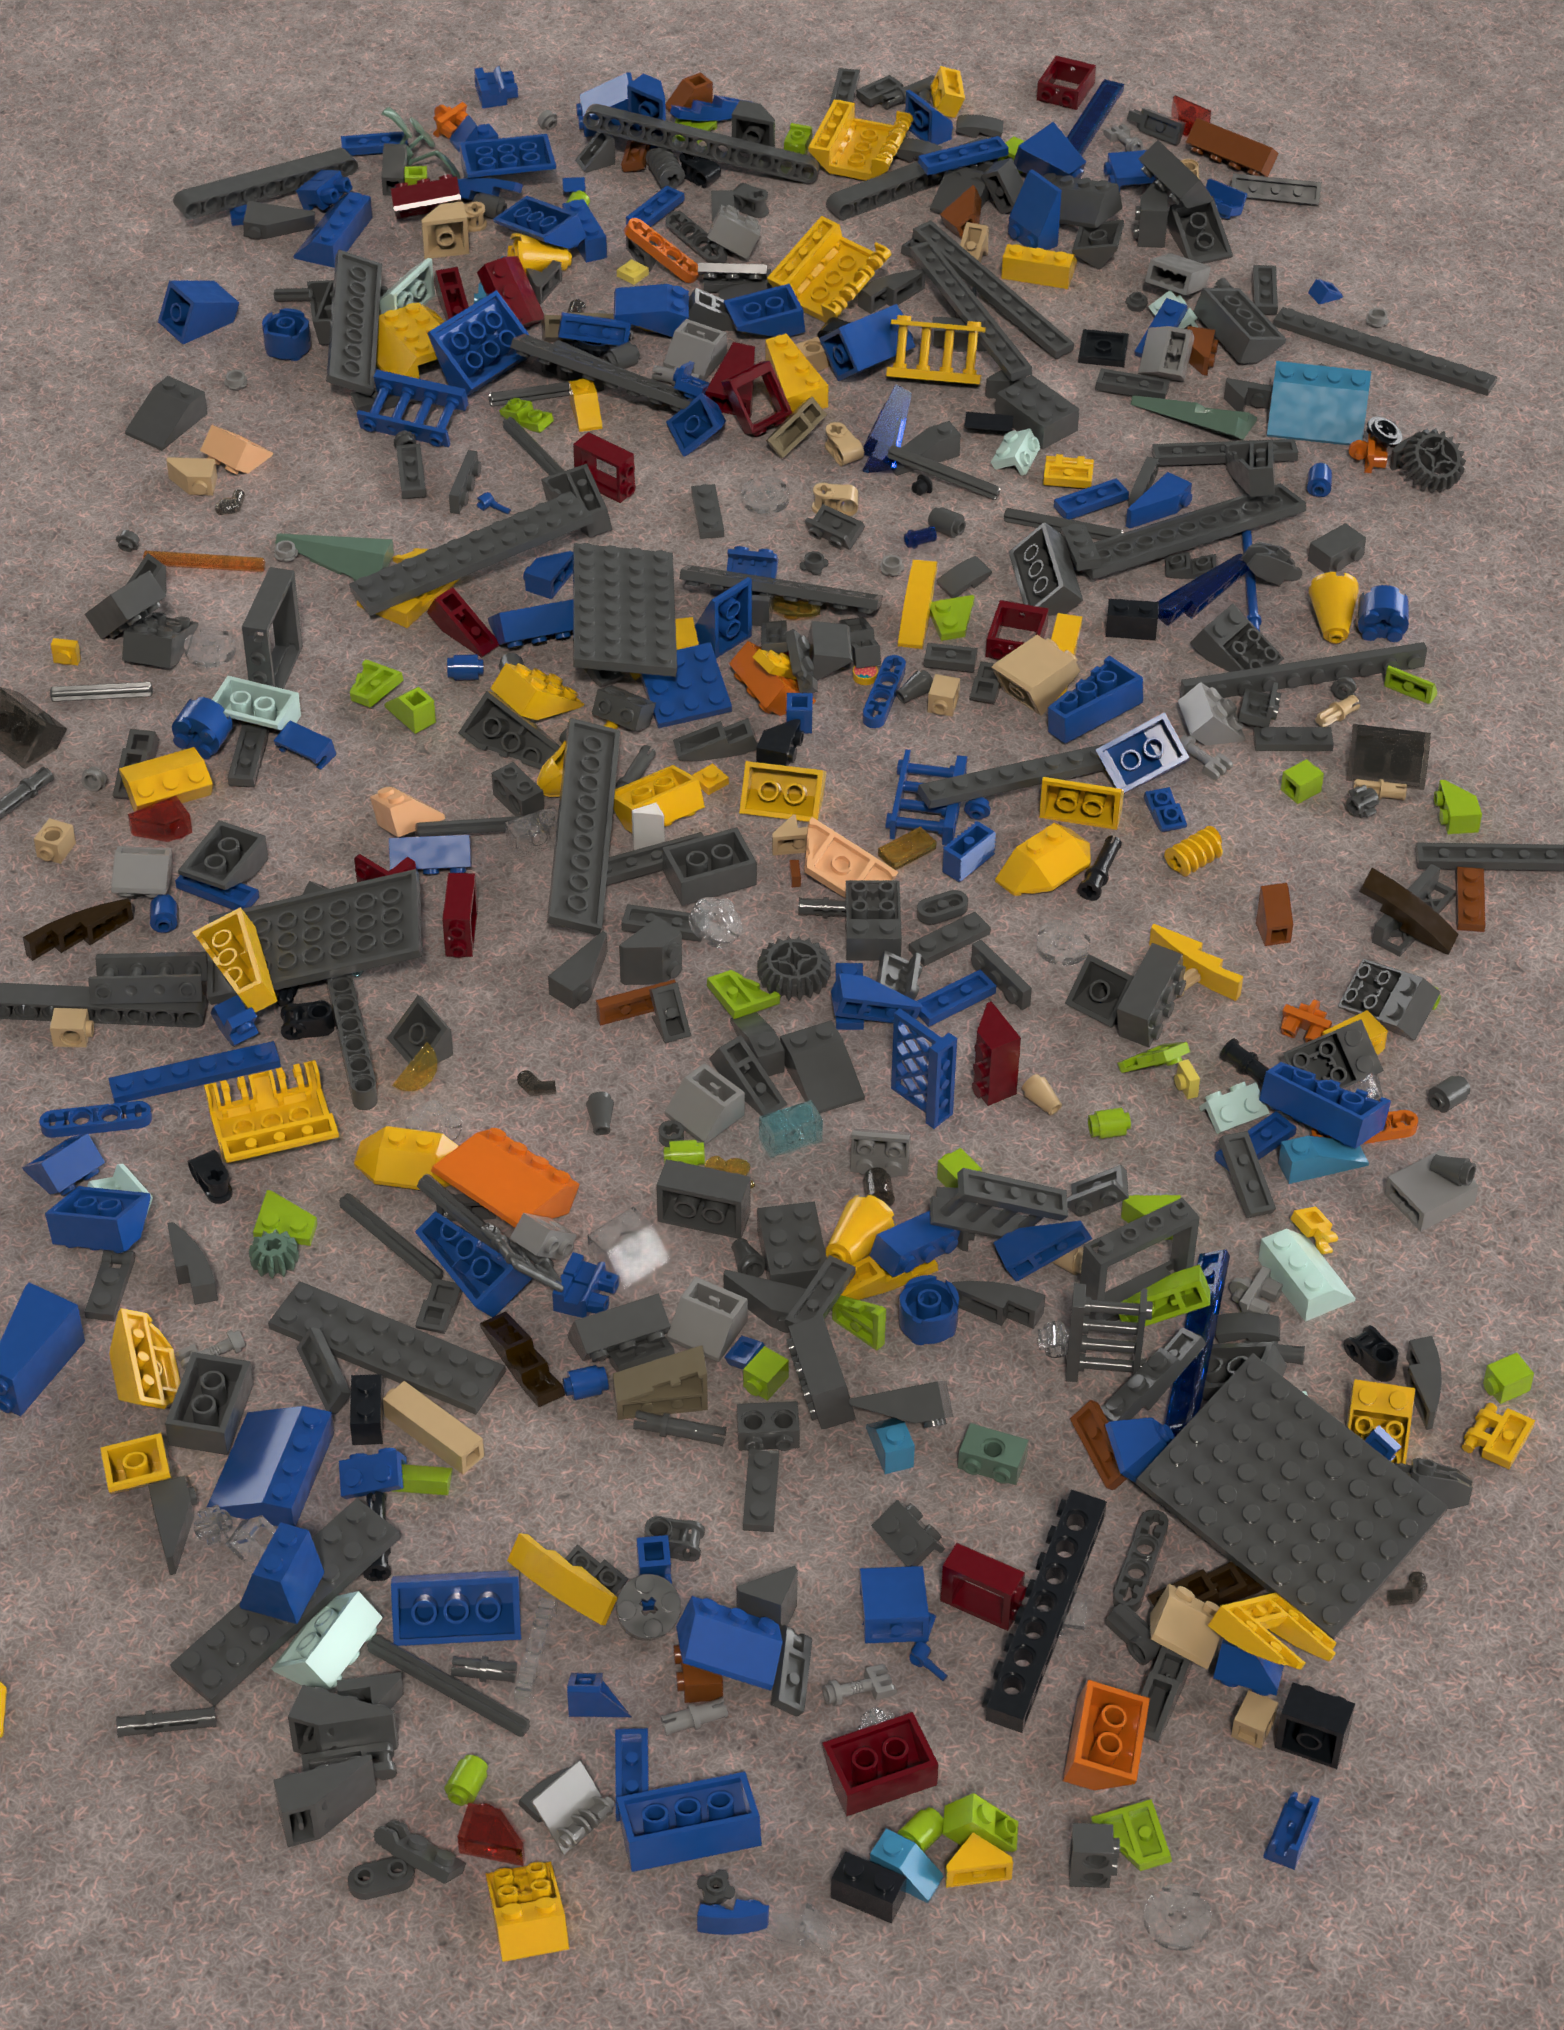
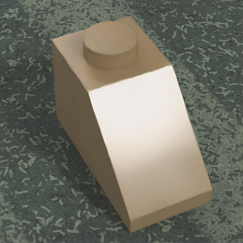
[166,457,217,495]

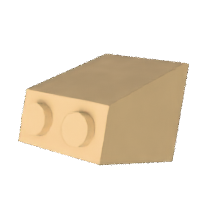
[992,635,1081,716]

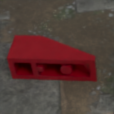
[434,266,469,321]
[426,587,500,658]

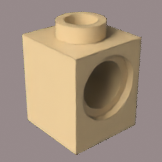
[795,337,829,371]
[928,674,960,717]
[34,818,76,864]
[50,1008,94,1047]
[1231,1690,1279,1749]

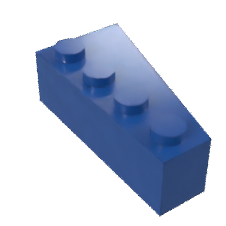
[1048,656,1143,744]
[1259,1062,1391,1149]
[415,1211,532,1317]

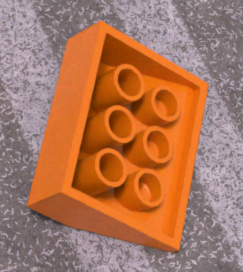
[431,1128,580,1228]

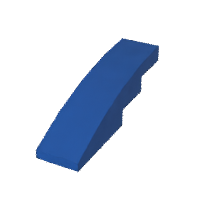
[670,95,752,121]
[457,178,523,201]

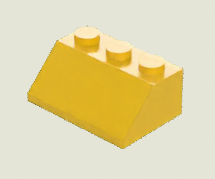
[1001,244,1077,289]
[119,747,213,817]
[739,761,827,822]
[613,765,705,833]
[1039,777,1124,830]

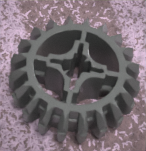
[1400,428,1466,493]
[757,936,831,1001]

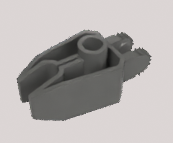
[1241,542,1302,586]
[1392,1458,1473,1509]

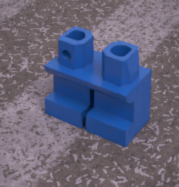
[474,66,518,109]
[296,170,352,210]
[552,1252,619,1318]

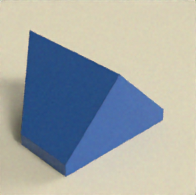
[567,1673,632,1717]

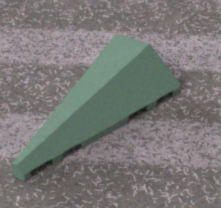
[1131,395,1257,440]
[275,533,394,581]

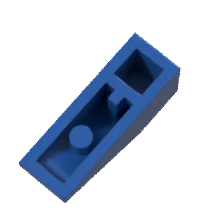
[1126,472,1192,529]
[831,973,922,1025]
[993,1220,1092,1281]

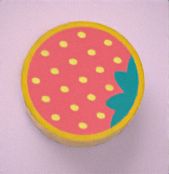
[853,666,878,685]

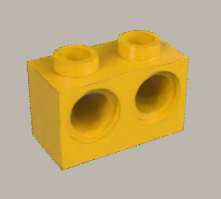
[930,66,965,118]

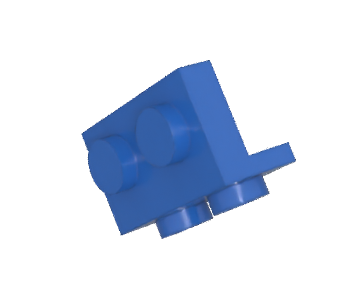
[1206,179,1247,219]
[673,361,710,399]
[727,546,779,578]
[339,1448,407,1499]

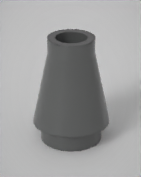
[896,670,933,704]
[586,1092,614,1135]
[1430,1154,1476,1186]
[731,1238,765,1277]

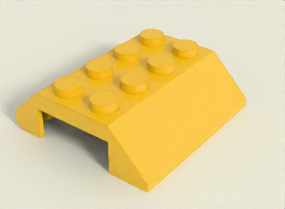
[808,99,913,180]
[767,216,891,323]
[376,302,444,379]
[204,1060,339,1163]

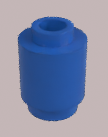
[1307,463,1332,497]
[447,654,484,680]
[150,894,177,933]
[563,1365,609,1401]

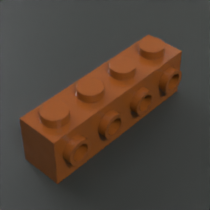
[1186,118,1279,177]

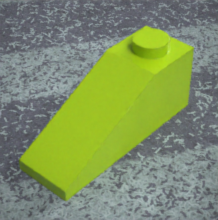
[1119,1264,1210,1326]

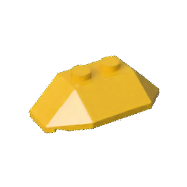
[995,823,1091,896]
[354,1126,458,1190]
[109,1308,181,1409]

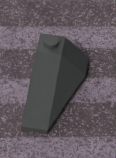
[458,691,560,769]

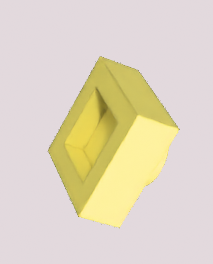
[617,259,649,285]
[1174,1059,1200,1099]

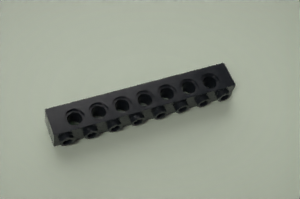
[982,1489,1107,1733]

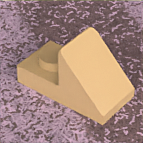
[960,222,989,263]
[772,814,807,855]

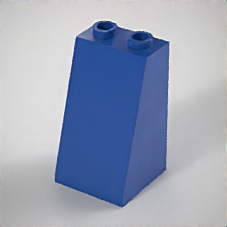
[819,304,916,381]
[0,1282,85,1417]

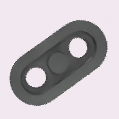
[917,890,968,924]
[348,1857,415,1900]

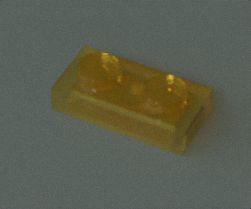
[878,827,937,870]

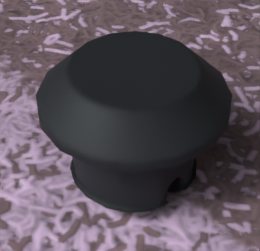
[912,475,933,496]

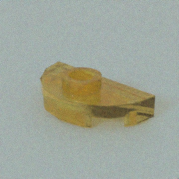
[773,595,821,620]
[392,1042,438,1092]

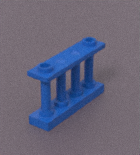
[357,370,468,447]
[886,749,968,846]

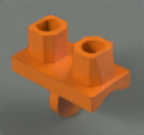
[433,102,473,139]
[1349,433,1388,473]
[1281,999,1332,1043]

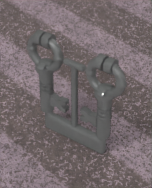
[480,1223,564,1292]

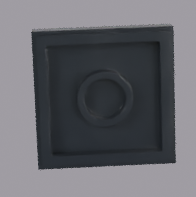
[1078,329,1129,368]

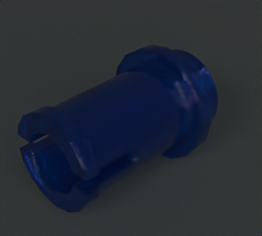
[904,526,937,549]

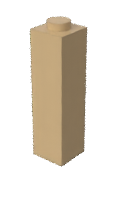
[383,1381,484,1474]

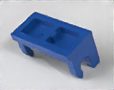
[274,720,337,770]
[1263,1792,1320,1870]

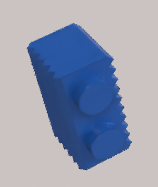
[942,821,996,882]

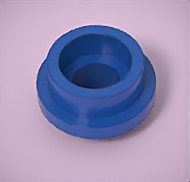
[964,797,991,820]

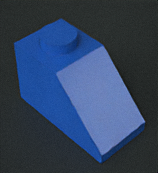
[523,551,573,599]

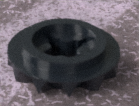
[573,340,610,357]
[1366,417,1402,448]

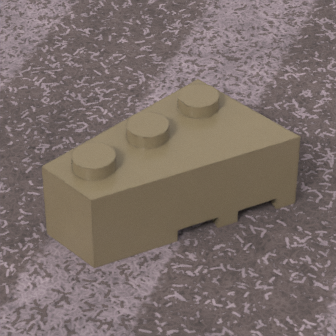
[613,1345,708,1420]

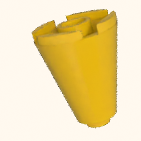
[507,233,572,273]
[1309,572,1359,644]
[826,1195,897,1265]

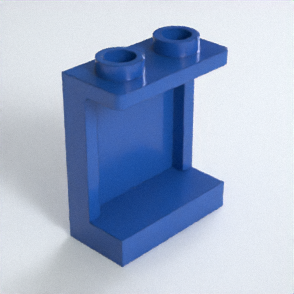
[1104,150,1168,191]
[860,1566,929,1644]

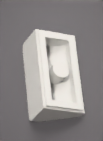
[632,803,665,850]

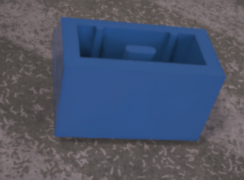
[1213,1638,1284,1696]

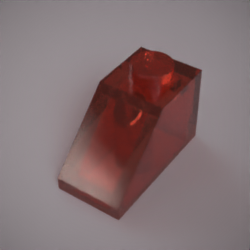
[1171,95,1211,137]
[128,796,192,842]
[457,1802,525,1866]

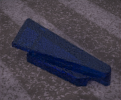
[862,384,912,473]
[1157,554,1250,626]

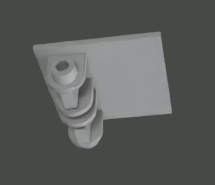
[531,1760,615,1855]

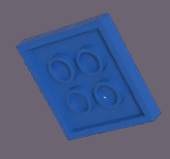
[640,642,732,728]

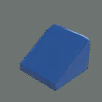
[562,177,586,194]
[1308,279,1343,304]

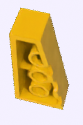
[765,334,829,418]
[192,907,277,1013]

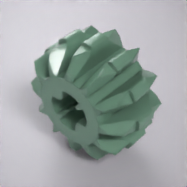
[249,1228,299,1279]

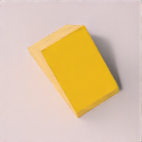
[945,1832,1013,1888]

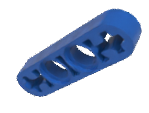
[863,655,906,728]
[39,1101,152,1138]

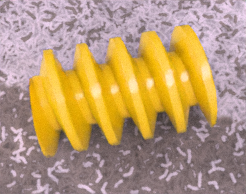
[1164,826,1223,877]

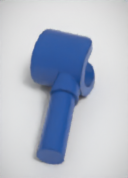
[477,492,511,514]
[910,1641,948,1681]

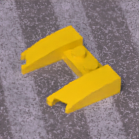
[357,548,461,628]
[1208,1592,1337,1670]

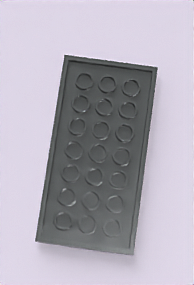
[573,543,677,677]
[207,869,422,1005]

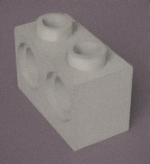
[510,1213,577,1260]

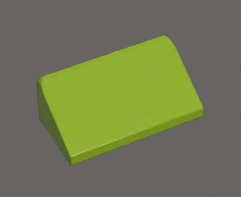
[1384,665,1437,704]
[393,1464,453,1495]

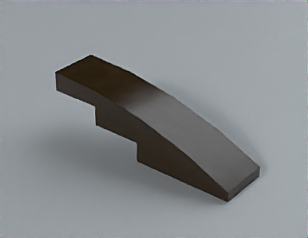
[1359,868,1459,955]
[23,898,134,961]
[480,1312,565,1408]
[1148,1562,1265,1608]

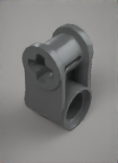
[733,183,769,218]
[644,1516,705,1562]

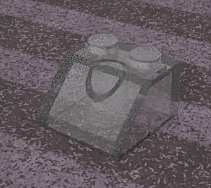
[587,1206,671,1291]

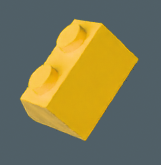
[100,1433,172,1495]

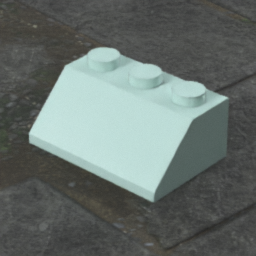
[379,258,435,315]
[212,676,301,730]
[1258,1229,1355,1322]
[271,1591,383,1690]

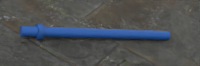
[1242,530,1262,632]

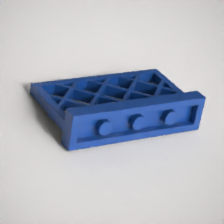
[891,1008,957,1129]

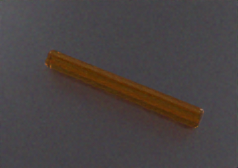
[143,550,265,572]

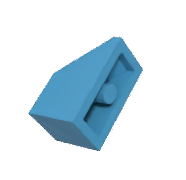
[866,1418,915,1474]
[870,1828,944,1903]

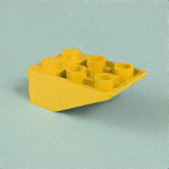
[490,663,584,720]
[1347,1379,1415,1464]
[485,1861,569,1962]

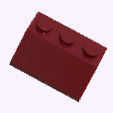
[391,174,462,219]
[477,256,544,328]
[972,1001,1021,1106]
[822,1712,939,1817]

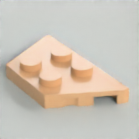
[804,817,898,899]

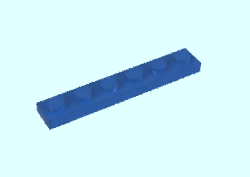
[108,1041,281,1103]

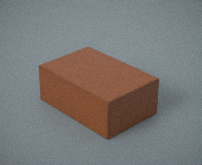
[789,860,801,888]

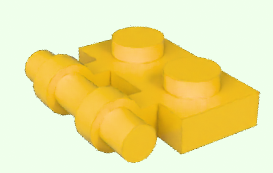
[1043,454,1094,488]
[1462,1403,1535,1469]

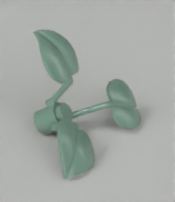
[381,107,460,179]

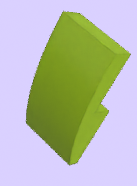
[499,398,554,433]

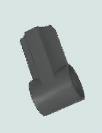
[1105,1603,1162,1665]

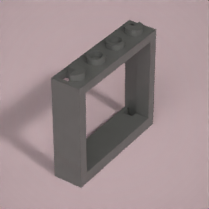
[242,567,303,689]
[1080,1197,1200,1321]

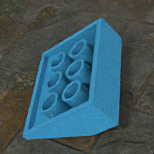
[1267,361,1371,446]

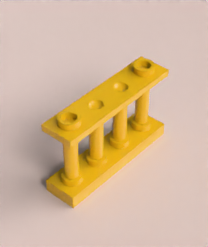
[886,315,986,384]

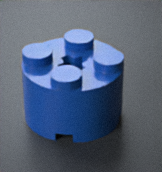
[262,308,311,361]
[1358,585,1409,642]
[172,697,233,759]
[899,1275,959,1345]

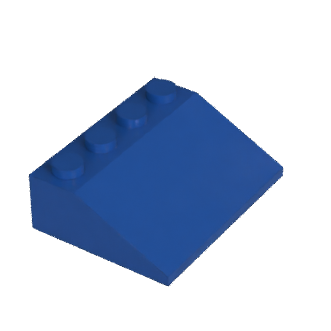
[460,134,556,178]
[427,290,531,397]
[206,1406,334,1526]

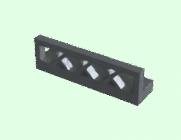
[1231,173,1322,206]
[1372,864,1456,957]

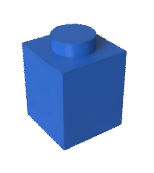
[786,693,813,734]

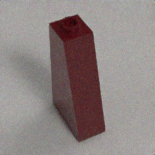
[705,342,755,418]

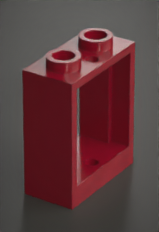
[1037,55,1096,110]
[721,361,793,436]
[573,432,636,503]
[985,600,1049,660]
[442,873,478,958]
[940,1543,1027,1631]

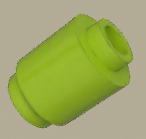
[1088,1107,1131,1139]
[663,1140,705,1166]
[444,1755,488,1806]
[897,1807,944,1852]

